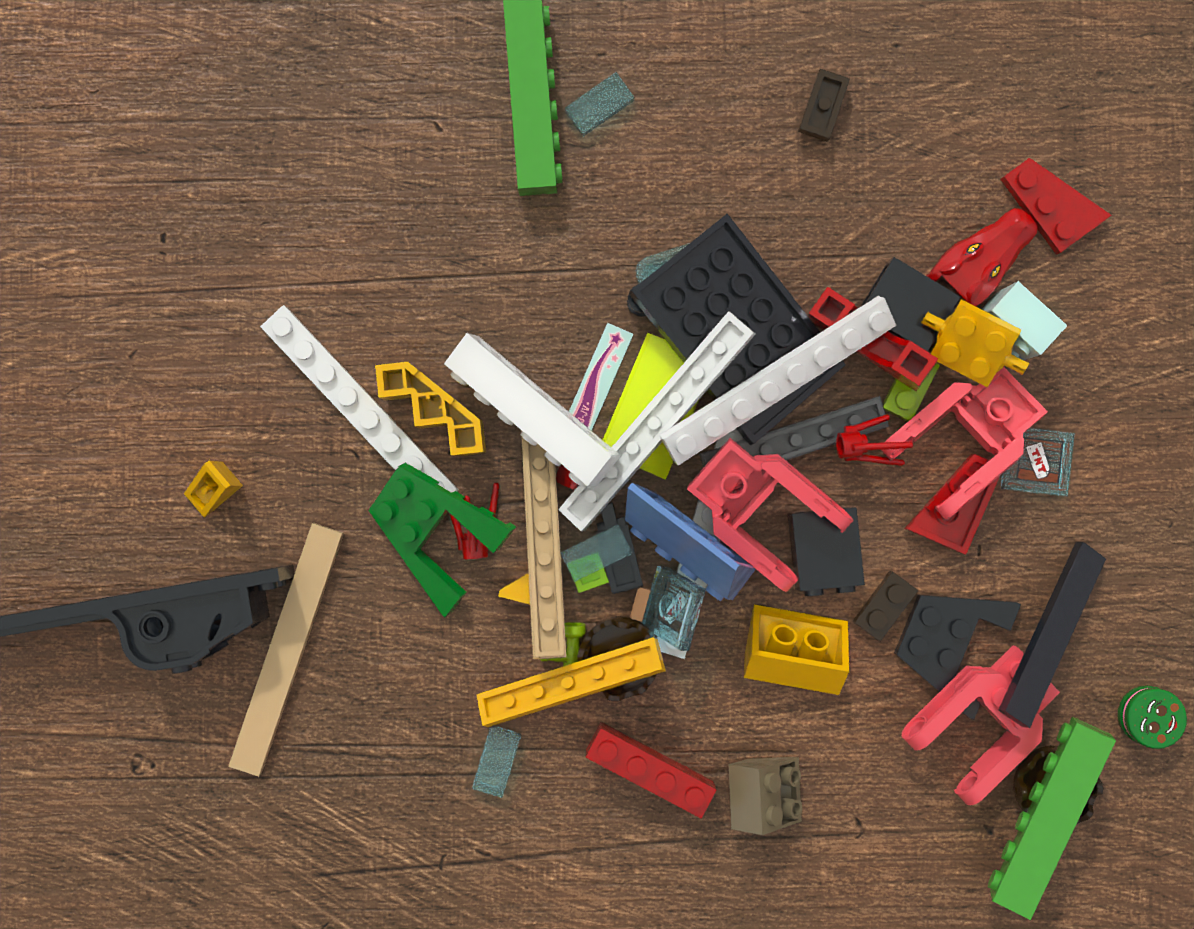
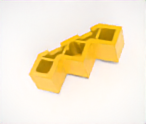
[375,362,486,457]

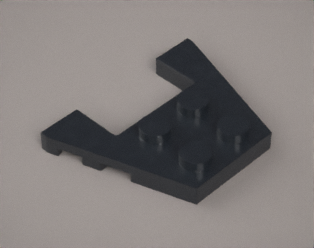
[894,594,1021,720]

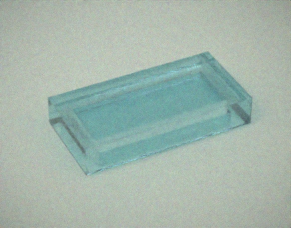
[565,72,635,137]
[560,524,633,582]
[472,726,522,798]

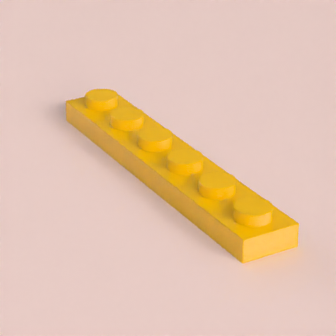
[477,637,666,727]

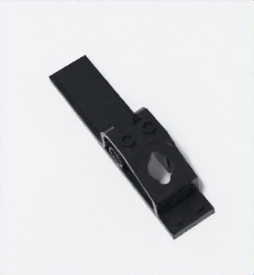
[0,565,295,674]

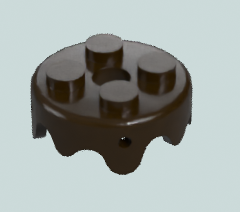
[577,616,657,702]
[1013,745,1104,825]

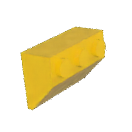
[744,604,849,695]

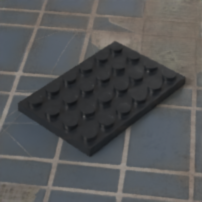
[629,214,846,445]

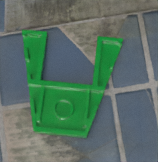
[368,462,516,618]

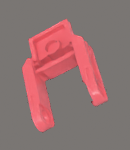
[881,367,1048,520]
[687,438,854,592]
[902,645,1060,805]

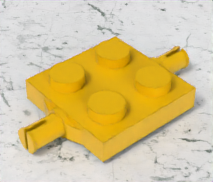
[921,299,1029,387]

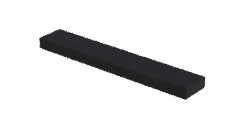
[998,542,1106,728]

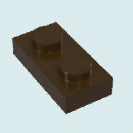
[798,69,850,142]
[852,571,918,642]

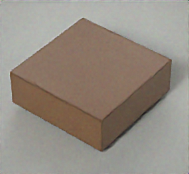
[630,586,651,622]

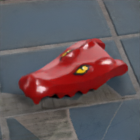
[926,208,1037,307]

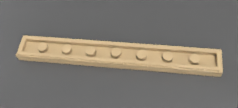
[521,430,566,660]
[228,523,344,777]

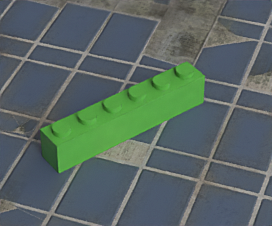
[503,0,563,196]
[988,716,1116,920]

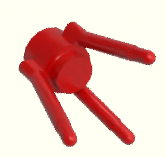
[836,414,913,466]
[450,483,499,559]

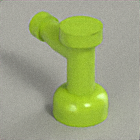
[540,622,586,666]

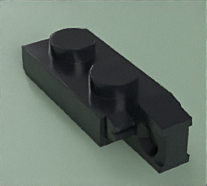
[596,502,643,594]

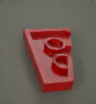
[1000,158,1112,255]
[904,454,1000,555]

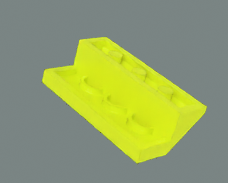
[603,333,699,480]

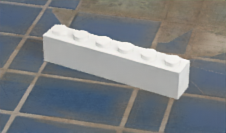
[444,333,621,487]

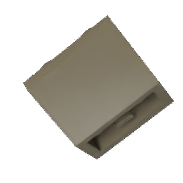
[728,757,802,835]

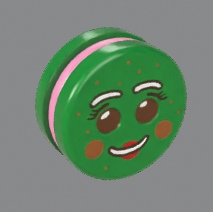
[1118,685,1187,749]

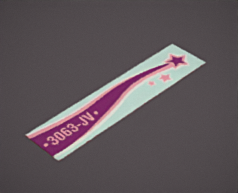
[569,323,633,431]

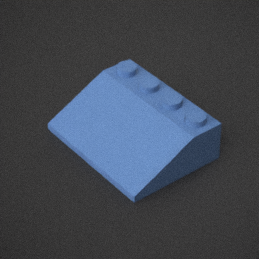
[625,483,756,601]

